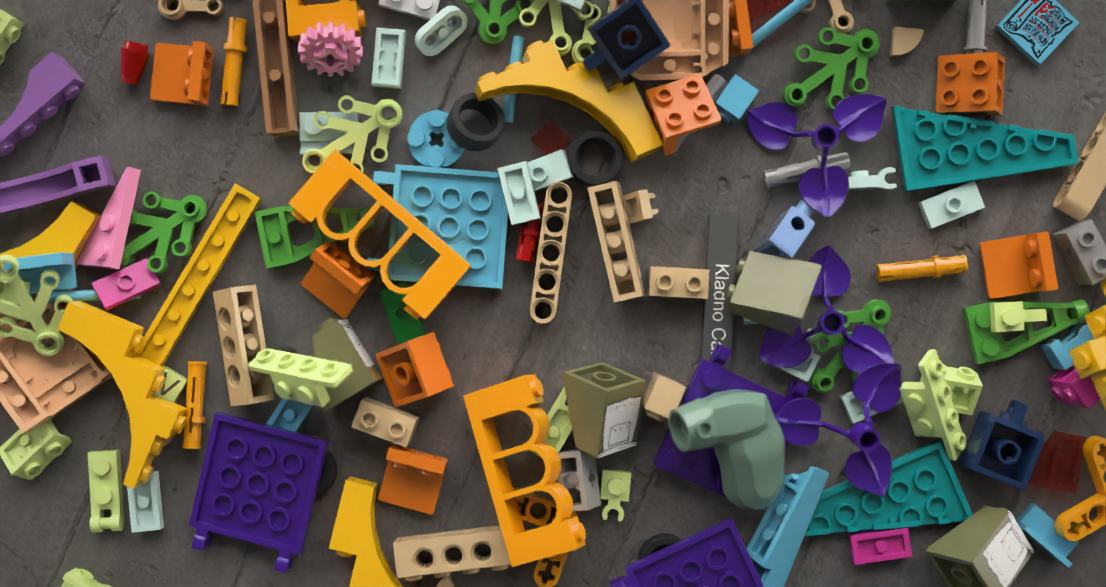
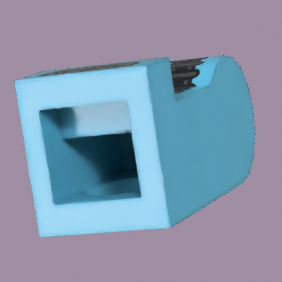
[1039,324,1094,370]

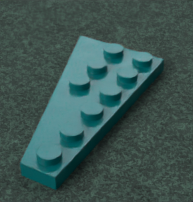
[890,105,1079,192]
[805,440,973,536]

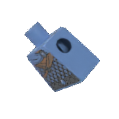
[753,200,815,258]

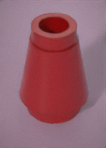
[121,40,151,85]

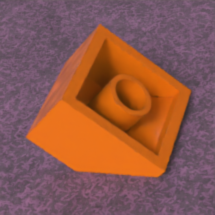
[375,332,454,407]

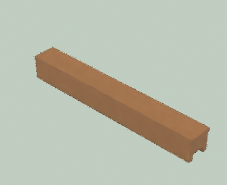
[252,0,300,138]

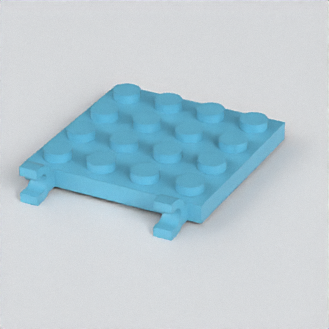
[367,164,508,289]

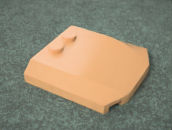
[610,0,729,81]
[0,289,113,434]

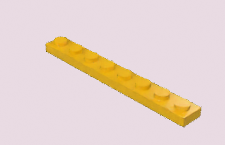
[134,184,262,366]

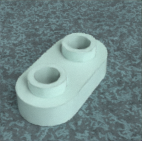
[415,6,468,56]

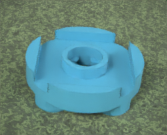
[407,110,464,168]

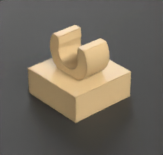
[623,189,659,224]

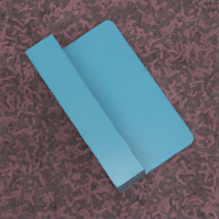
[3,252,77,294]
[1016,503,1079,568]

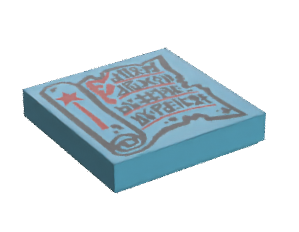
[995,0,1080,66]

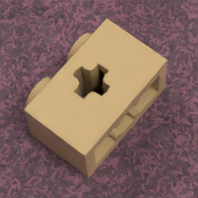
[647,266,709,299]
[642,372,686,422]
[351,397,420,447]

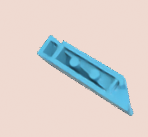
[746,466,829,587]

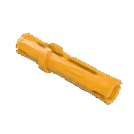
[220,17,248,107]
[876,255,968,282]
[182,361,207,449]

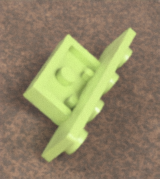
[248,348,353,407]
[899,349,966,460]

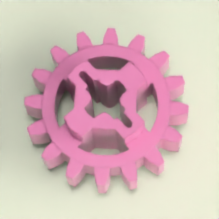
[298,22,363,77]

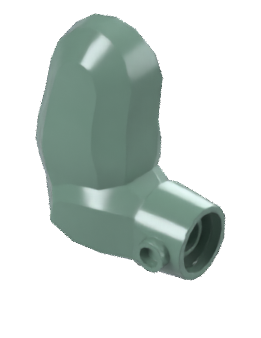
[668,389,785,510]

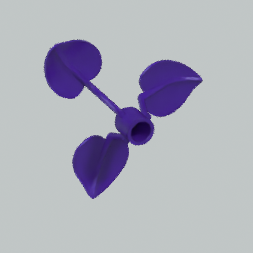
[747,94,887,217]
[759,246,894,373]
[774,362,902,497]

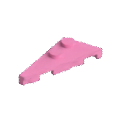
[77,167,141,269]

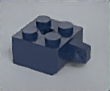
[582,0,671,79]
[959,400,1044,491]

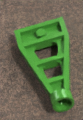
[254,205,378,269]
[962,299,1090,364]

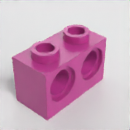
[1047,365,1101,408]

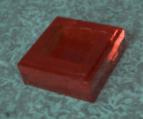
[531,119,571,155]

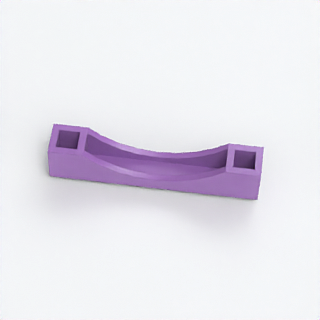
[0,52,86,157]
[0,156,116,214]

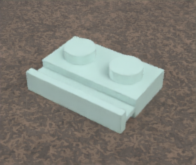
[299,112,359,155]

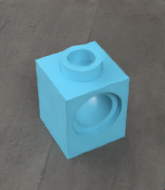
[714,74,759,123]

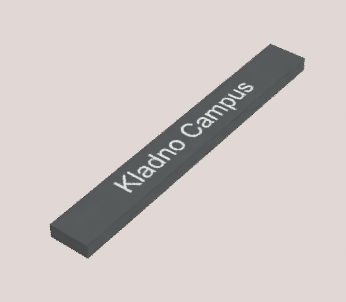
[701,214,739,371]

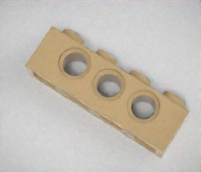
[588,181,646,302]
[213,285,274,406]
[393,525,511,581]

